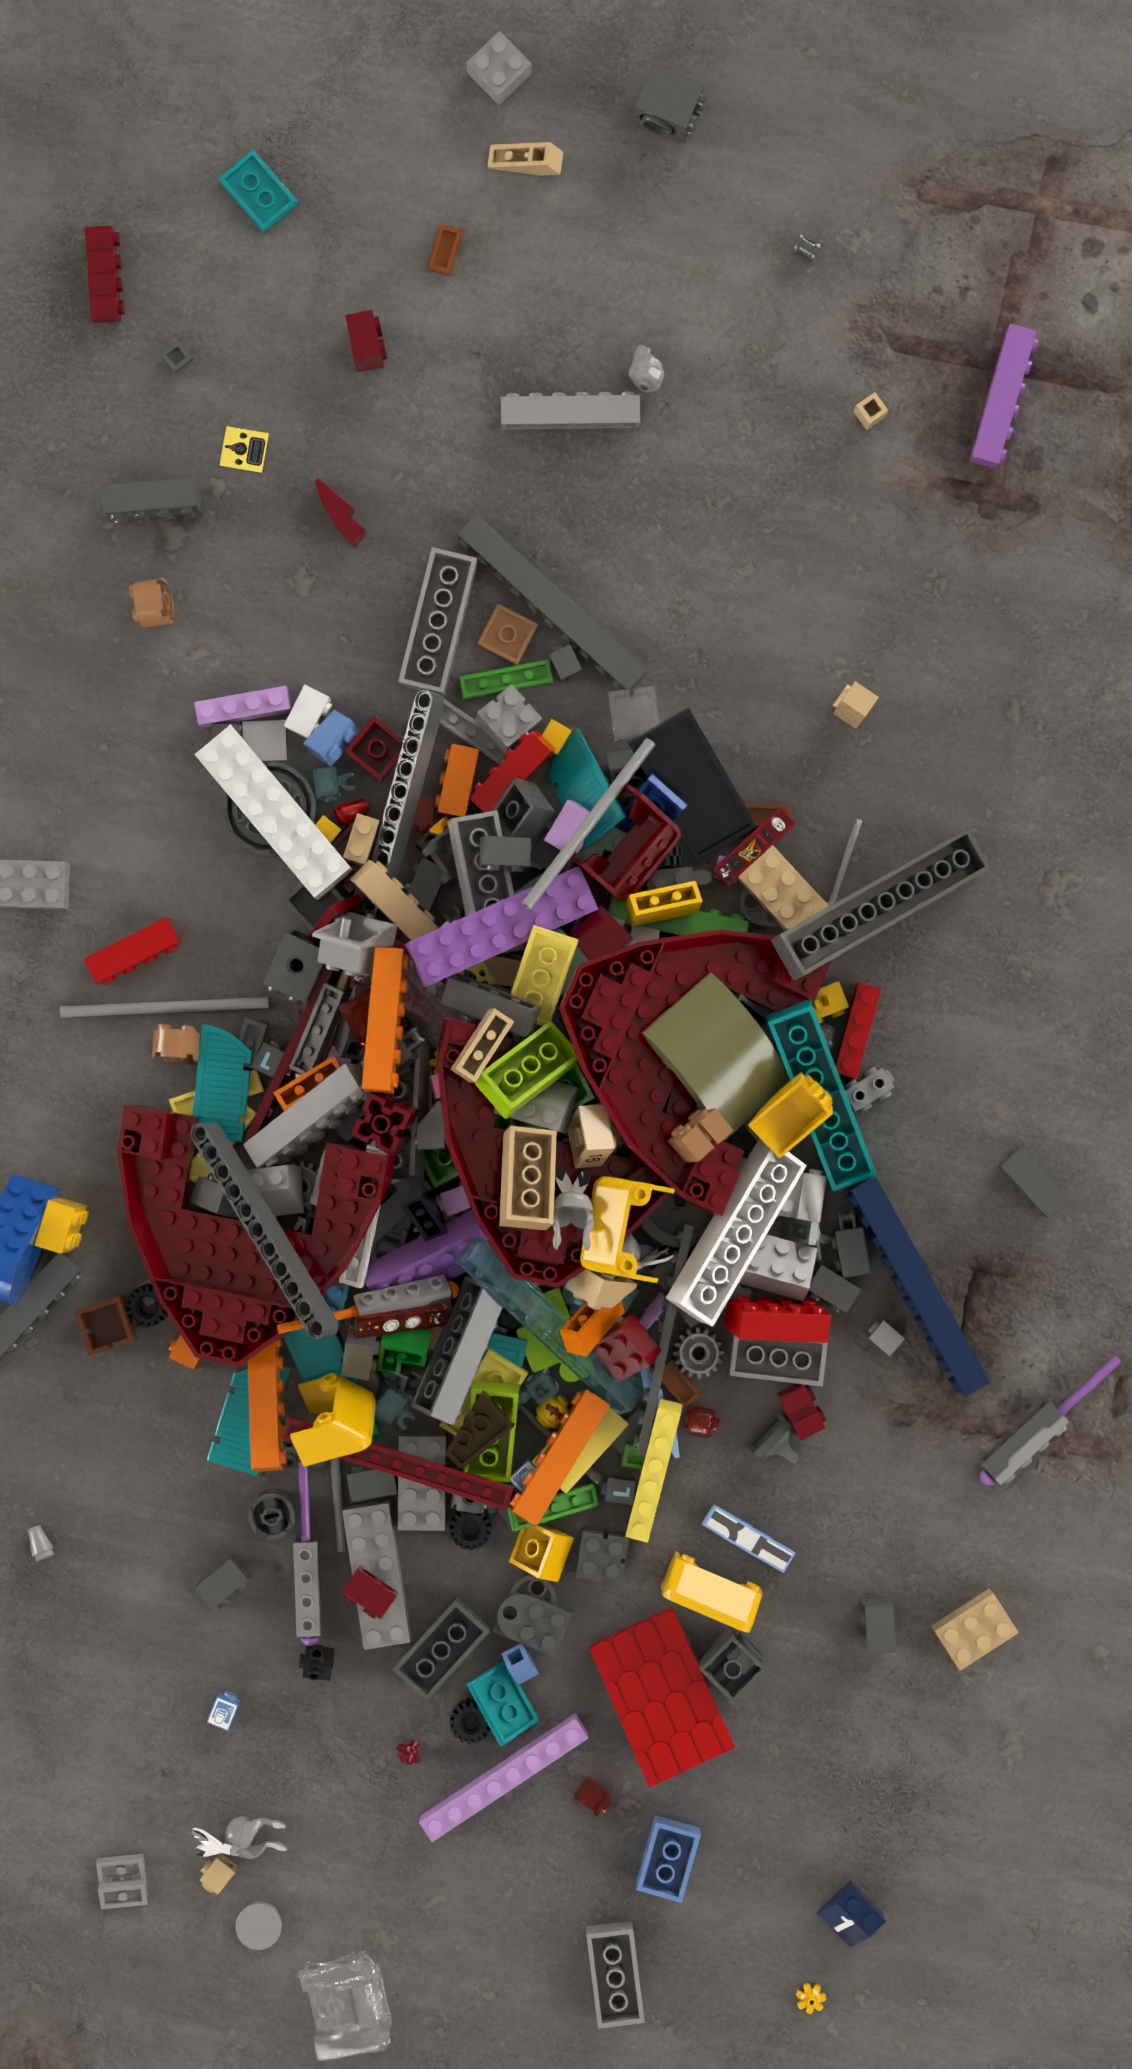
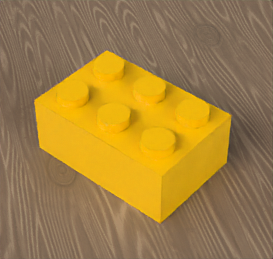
[34,1198,89,1254]

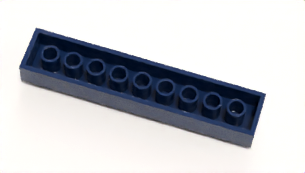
[846,1176,990,1397]

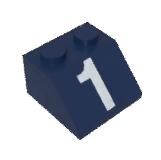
[818,1880,886,1947]

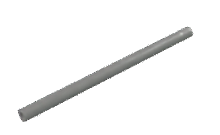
[521,738,655,910]
[60,997,269,1018]

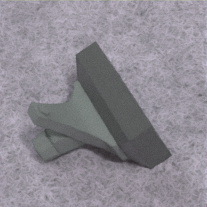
[781,1217,831,1261]
[747,1412,799,1464]

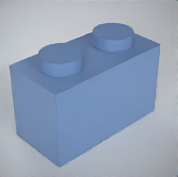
[304,710,360,767]

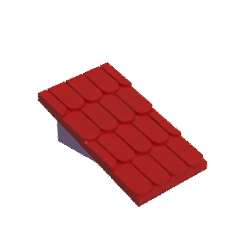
[588,1606,735,1788]

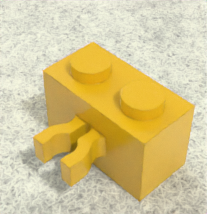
[811,981,849,1024]

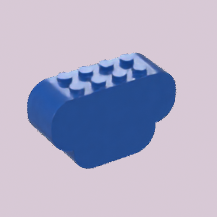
[0,1174,60,1306]

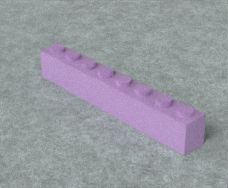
[419,1713,588,1842]

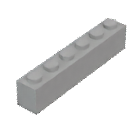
[501,392,640,430]

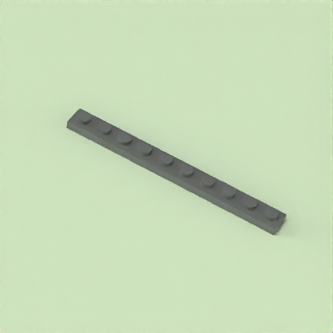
[633,1223,694,1456]

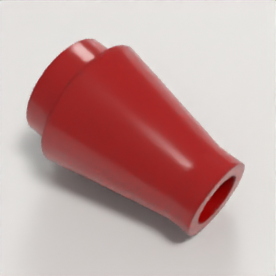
[333,798,370,826]

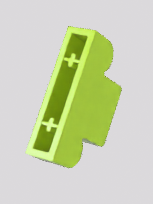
[517,1287,594,1382]

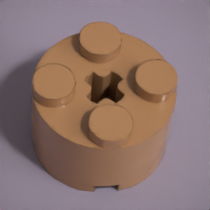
[129,578,174,628]
[152,1024,200,1063]

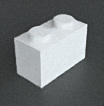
[284,684,332,739]

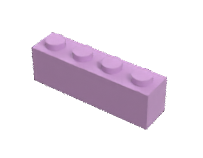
[194,686,292,728]

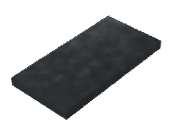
[628,707,757,861]

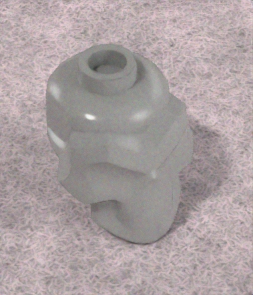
[629,345,664,393]

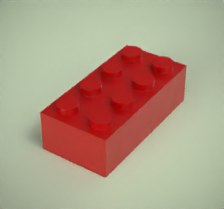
[724,1296,831,1343]

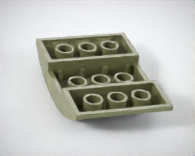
[641,973,790,1141]

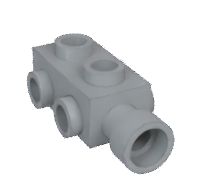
[844,1066,895,1113]

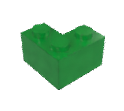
[377,1324,432,1375]

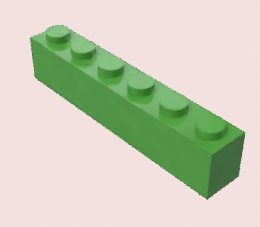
[608,895,749,936]

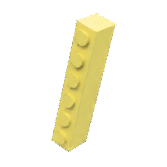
[625,1398,683,1543]

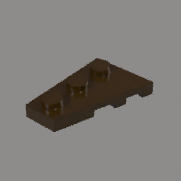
[446,1390,515,1470]

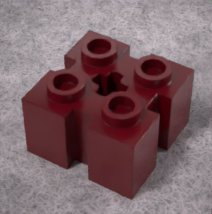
[351,1092,419,1156]
[776,1384,827,1441]

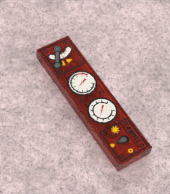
[354,1303,448,1339]

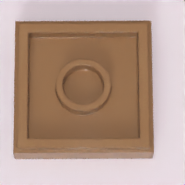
[477,603,539,665]

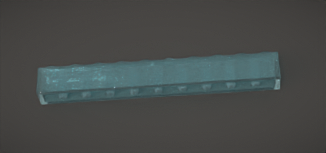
[456,1236,644,1415]

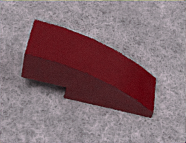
[315,478,366,548]

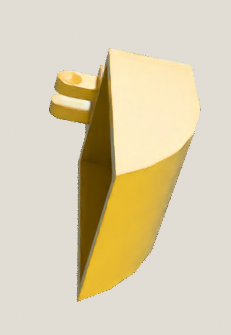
[748,1072,833,1159]

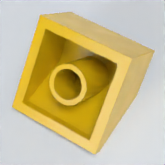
[509,1524,574,1582]

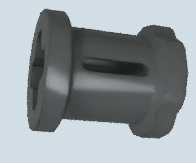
[792,233,822,262]

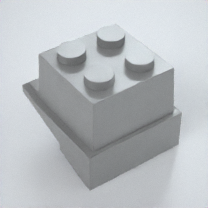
[312,912,397,977]

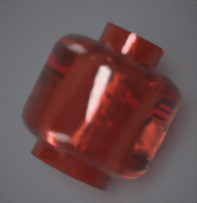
[685,1406,720,1439]

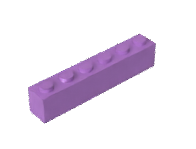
[969,323,1038,469]

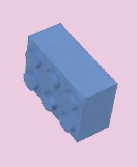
[636,1815,701,1903]

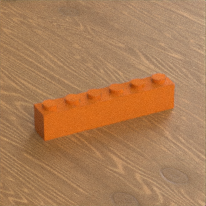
[362,947,410,1094]
[248,1337,287,1472]
[509,1390,610,1526]

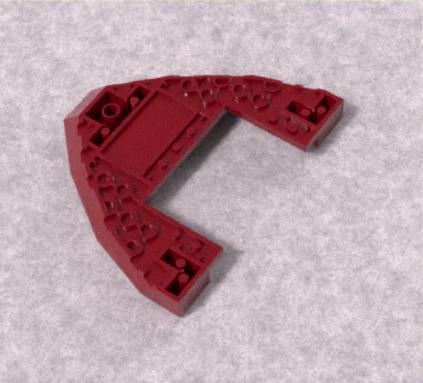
[559,929,833,1216]
[437,1018,698,1288]
[117,1104,396,1367]

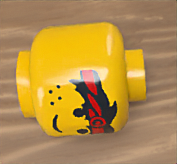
[536,1394,570,1429]

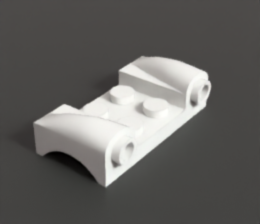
[736,1158,827,1222]

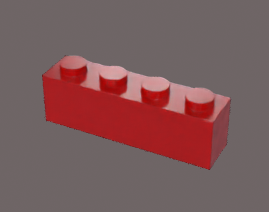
[470,730,556,813]
[83,917,182,986]
[834,983,881,1079]

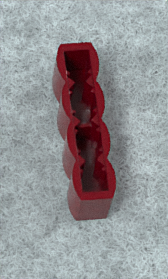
[85,225,125,323]

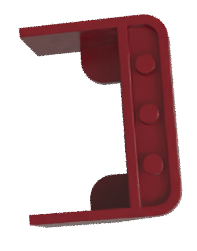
[570,784,681,901]

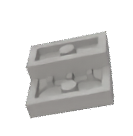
[96,1854,148,1909]

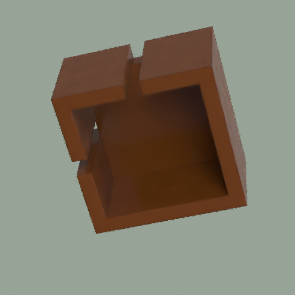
[74,1295,138,1356]

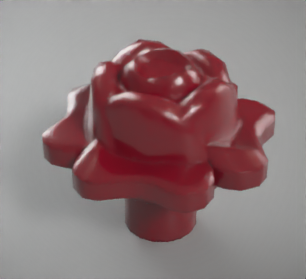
[396,1740,422,1765]

